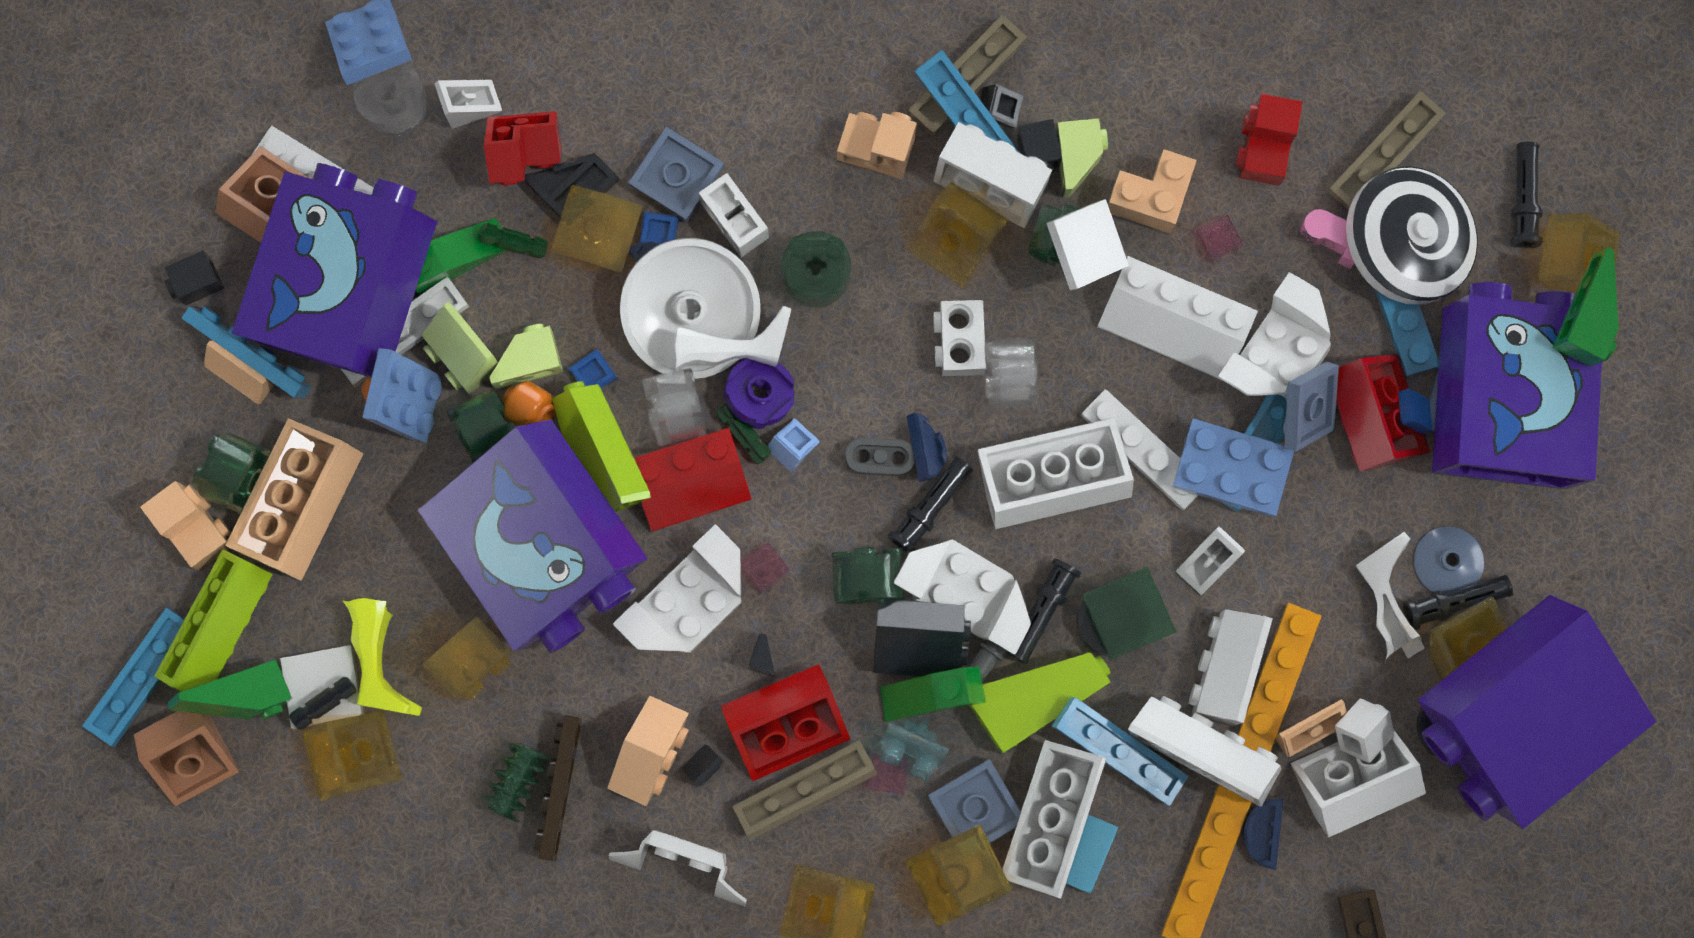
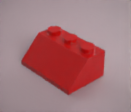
[1336,354,1431,472]
[634,428,752,532]
[720,664,851,782]

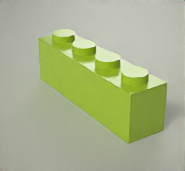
[154,549,273,692]

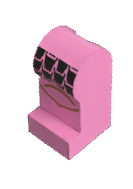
[1300,209,1354,269]

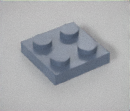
[628,127,725,222]
[1283,362,1339,452]
[927,759,1021,858]

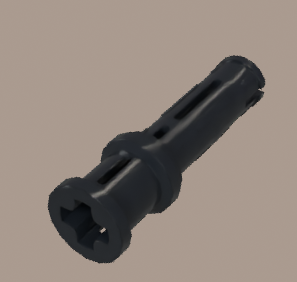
[1510,141,1543,248]
[887,456,973,554]
[1007,558,1082,664]
[1403,575,1513,630]

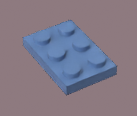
[325,0,412,85]
[362,348,442,443]
[1172,419,1294,518]

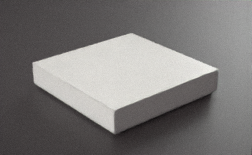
[1047,199,1129,290]
[280,645,364,729]

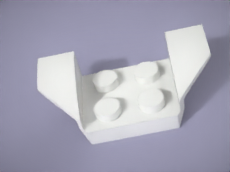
[1218,272,1331,398]
[613,524,741,653]
[893,540,1031,655]
[609,830,747,907]

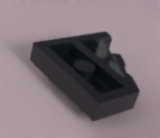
[524,153,619,227]

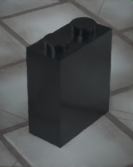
[873,599,971,676]

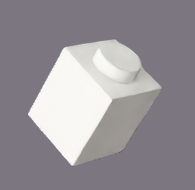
[1335,698,1395,763]

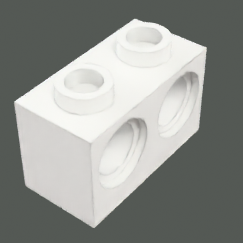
[699,173,769,258]
[933,300,986,376]

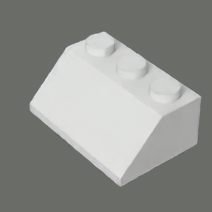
[933,122,1052,228]
[1189,609,1273,726]
[1290,729,1426,837]

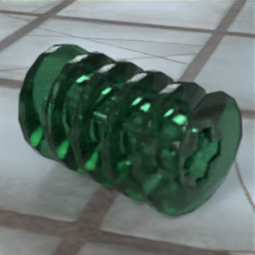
[480,742,551,823]

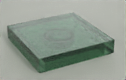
[1081,567,1177,661]

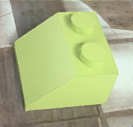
[421,301,498,394]

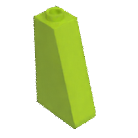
[552,381,651,513]
[970,652,1111,754]

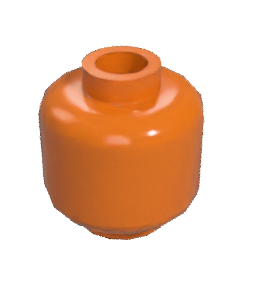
[502,381,556,426]

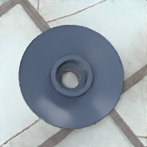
[1413,527,1484,594]

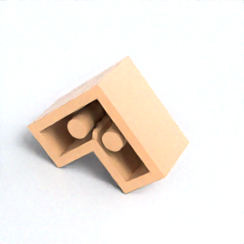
[837,112,917,180]
[1108,149,1197,234]
[140,481,232,571]
[607,696,689,806]

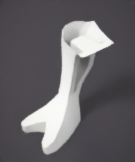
[675,306,791,371]
[1355,532,1425,662]

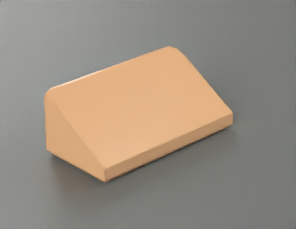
[204,341,274,404]
[1275,699,1347,757]

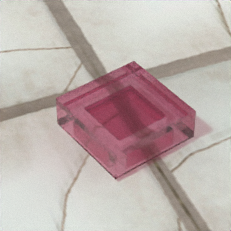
[1196,214,1244,262]
[741,543,790,592]
[869,754,909,794]

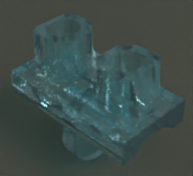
[880,716,949,781]

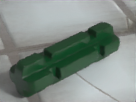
[479,223,548,258]
[717,404,772,465]

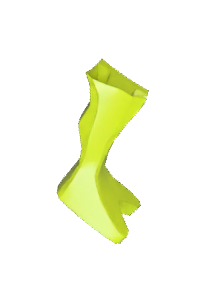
[342,598,422,716]

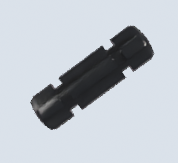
[289,677,356,730]

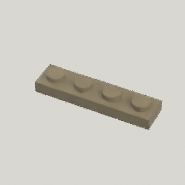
[908,14,1027,137]
[1327,91,1446,211]
[732,740,877,841]

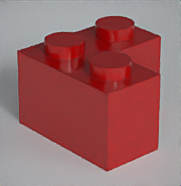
[1235,93,1303,186]
[484,111,562,186]

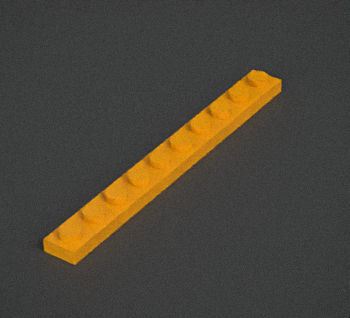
[1161,603,1322,938]

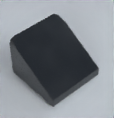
[980,84,1024,128]
[749,633,776,677]
[682,744,724,787]

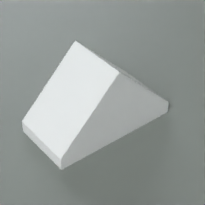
[434,80,502,129]
[1176,527,1245,595]

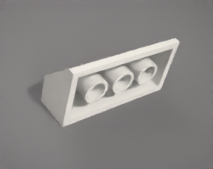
[1097,256,1258,381]
[978,418,1134,529]
[1128,696,1281,807]
[1000,740,1106,899]

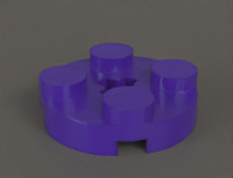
[723,358,795,429]

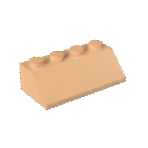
[225,418,363,581]

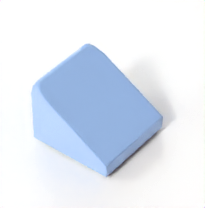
[768,418,820,472]

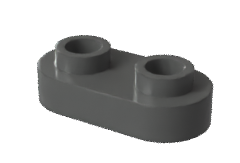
[845,438,915,476]

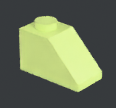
[1056,118,1108,198]
[490,324,563,390]

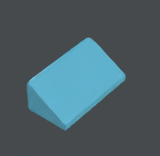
[1066,815,1118,894]

